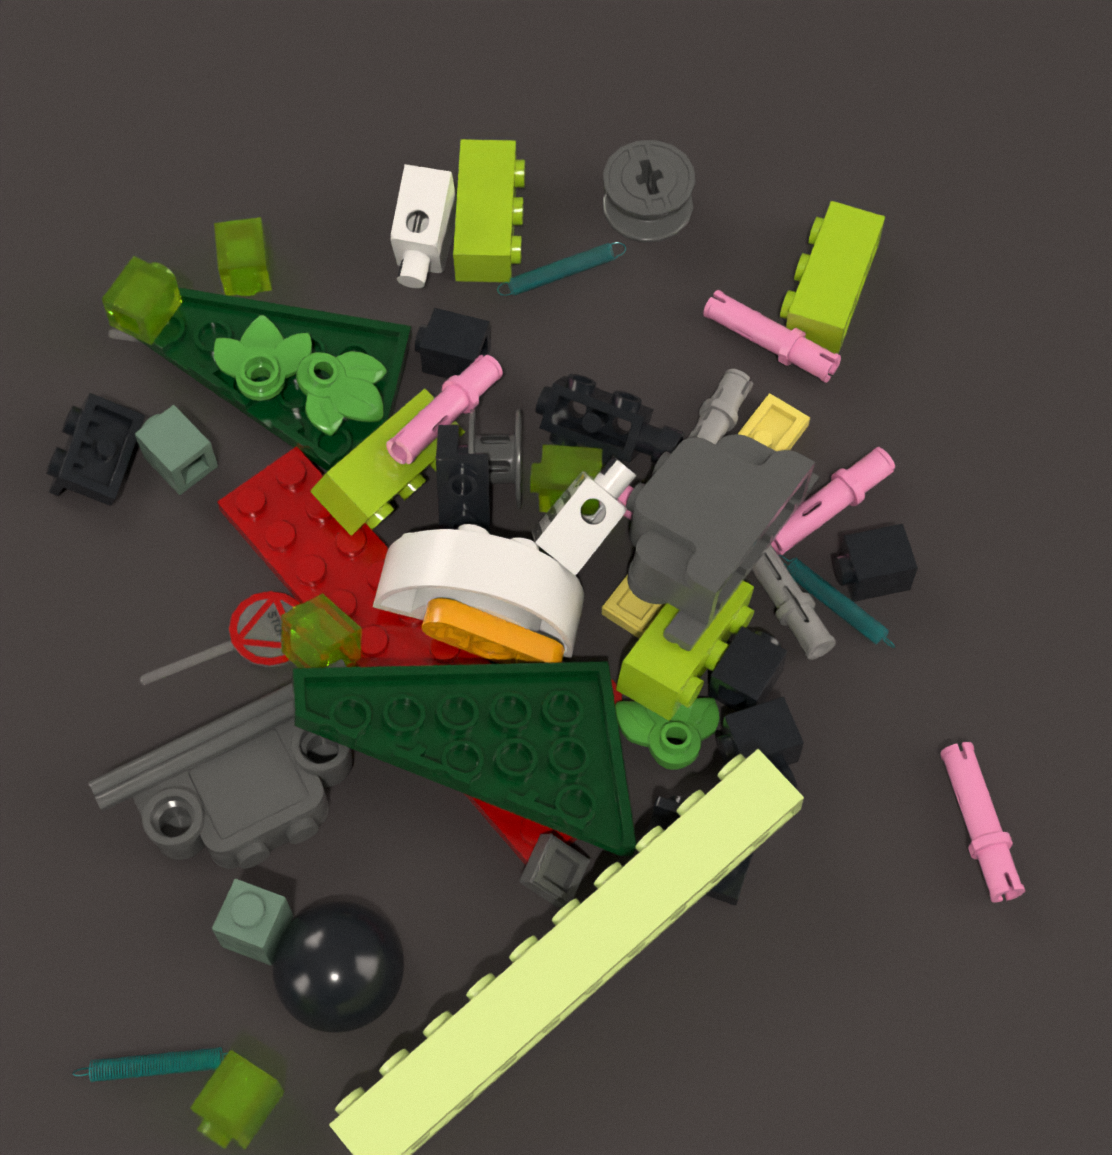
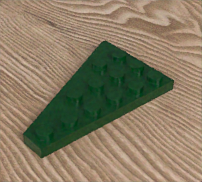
[119,280,412,471]
[292,662,636,856]

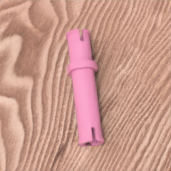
[703,290,841,383]
[386,355,503,464]
[771,447,895,557]
[940,742,1025,903]

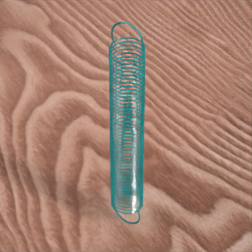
[497,242,626,296]
[778,555,895,648]
[73,1047,240,1083]

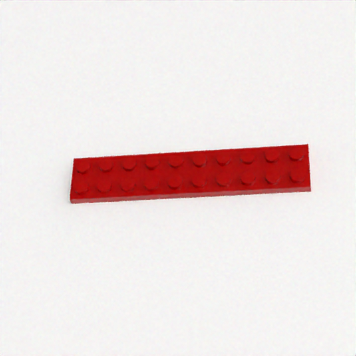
[217,447,577,865]

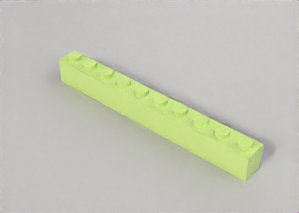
[329,749,804,1155]

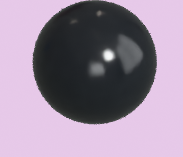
[273,901,404,1033]

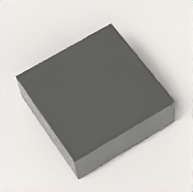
[519,834,590,908]

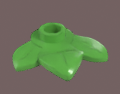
[214,315,312,401]
[296,351,387,436]
[615,697,720,770]

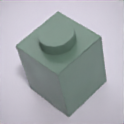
[135,405,218,495]
[212,879,294,966]

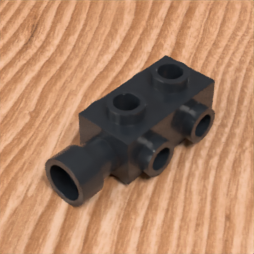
[535,374,685,464]

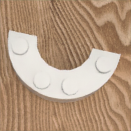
[373,524,584,659]

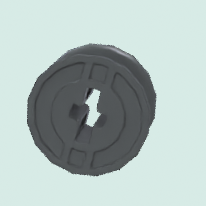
[602,140,696,243]
[468,409,522,509]

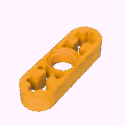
[421,598,565,664]

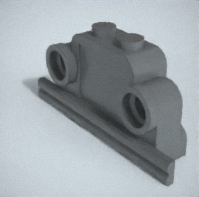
[626,434,820,651]
[88,659,353,869]

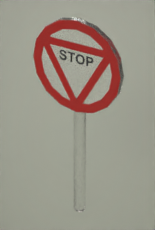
[140,591,311,685]

